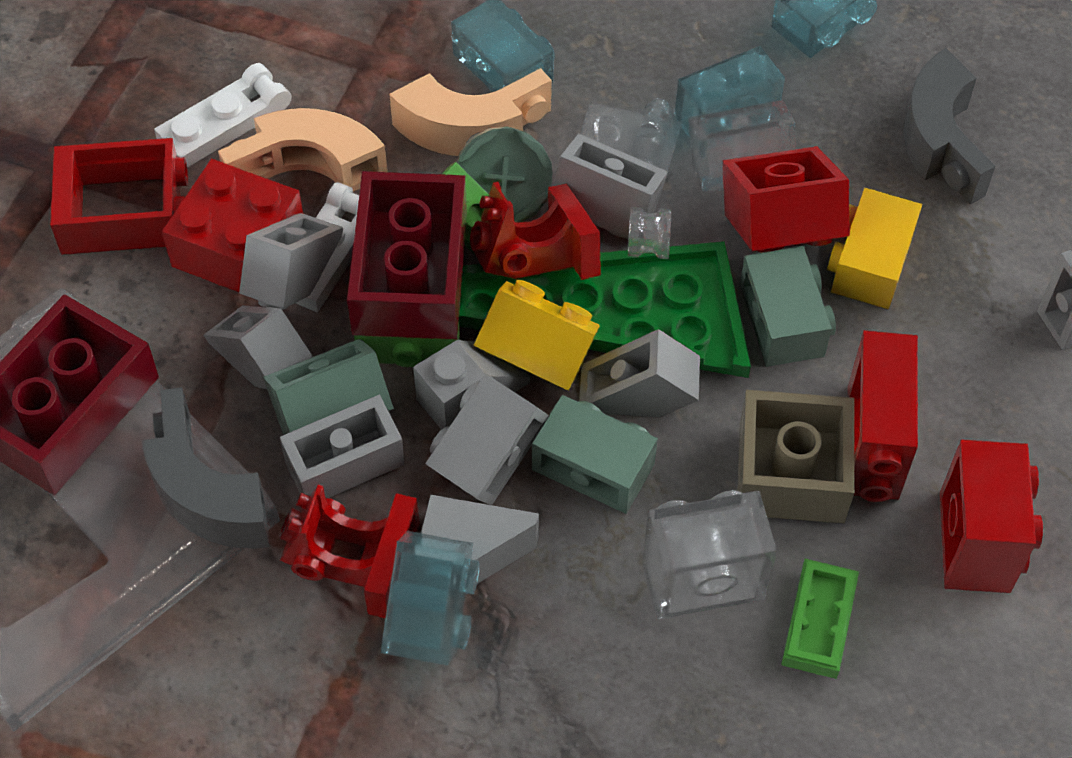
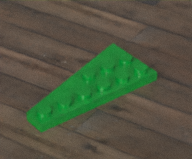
[459,241,751,378]

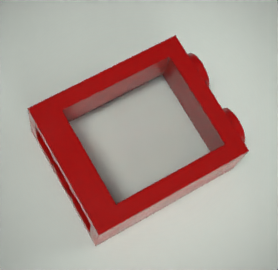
[50,138,188,255]
[848,330,918,502]

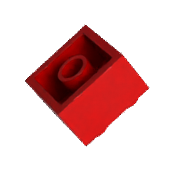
[722,146,850,253]
[162,158,303,292]
[940,440,1043,593]

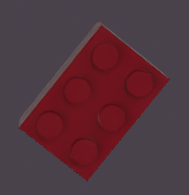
[347,171,467,340]
[0,294,159,496]

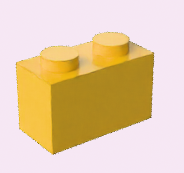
[827,187,922,309]
[473,280,600,391]

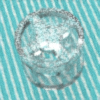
[628,207,672,259]

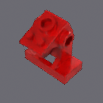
[470,181,601,280]
[279,485,420,619]

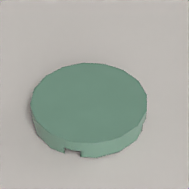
[457,126,553,222]

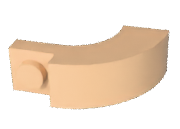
[389,68,552,156]
[218,108,387,192]

